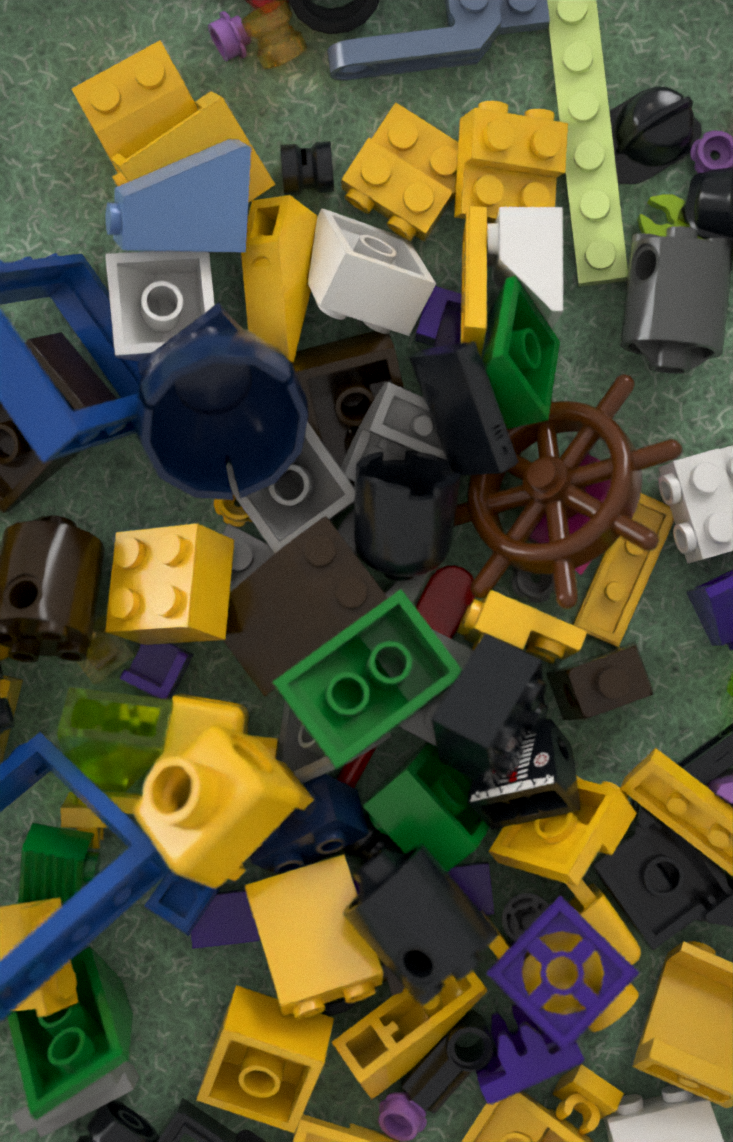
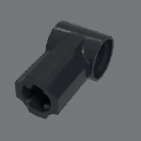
[401,1010,493,1114]

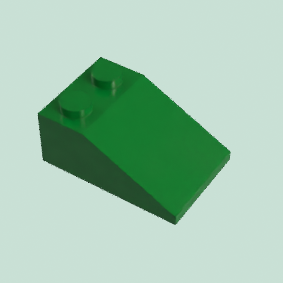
[272,589,462,770]
[7,946,133,1120]

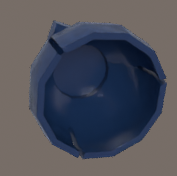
[135,302,308,500]

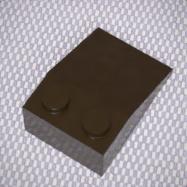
[292,331,404,504]
[0,332,117,513]
[223,515,388,697]

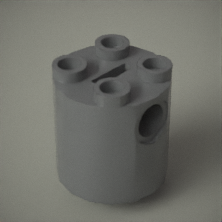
[620,226,733,374]

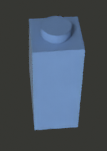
[105,139,251,253]

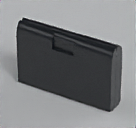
[409,341,519,475]

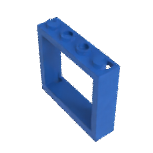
[0,253,142,463]
[0,732,170,1021]

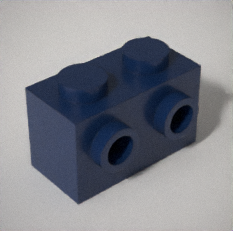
[250,773,369,875]

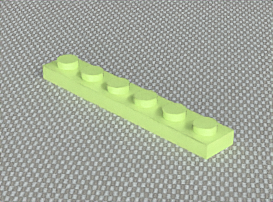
[547,0,628,287]

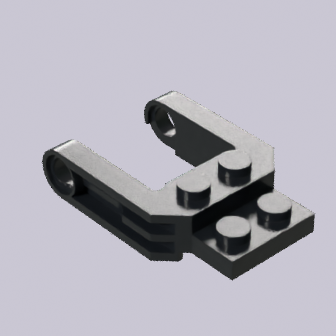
[590,723,733,950]

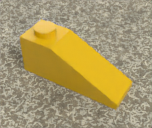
[331,970,488,1100]

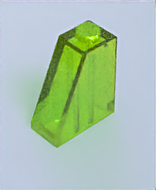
[56,687,174,792]

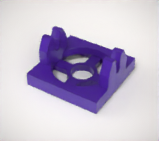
[486,895,640,1052]
[476,1003,585,1105]

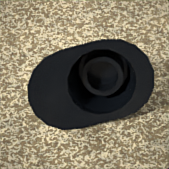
[609,86,701,184]
[685,167,733,241]

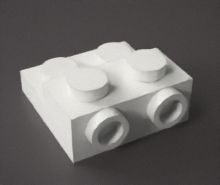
[658,445,733,564]

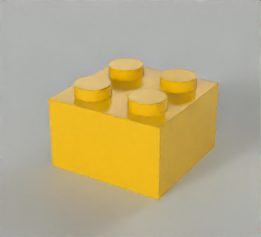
[105,523,235,645]
[196,985,334,1133]

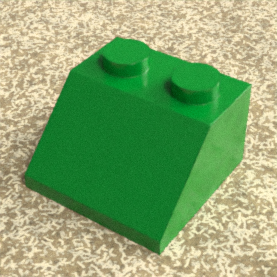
[481,276,560,429]
[363,742,490,872]

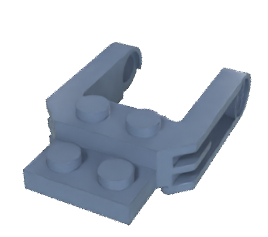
[327,0,550,81]

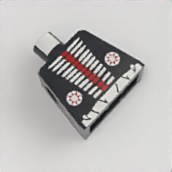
[467,718,580,830]

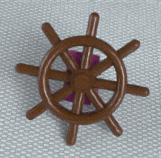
[454,374,682,609]

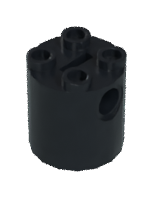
[343,843,499,1006]

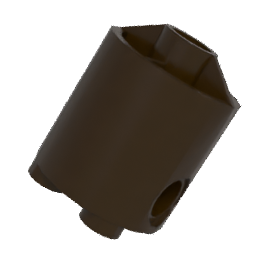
[0,515,105,663]

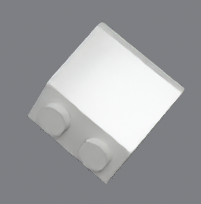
[487,207,563,329]
[308,208,436,336]
[105,251,214,361]
[604,1085,724,1142]

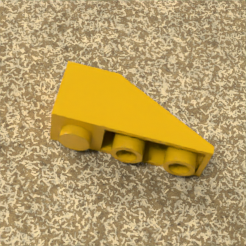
[241,195,317,363]

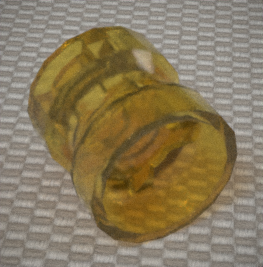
[241,0,307,69]

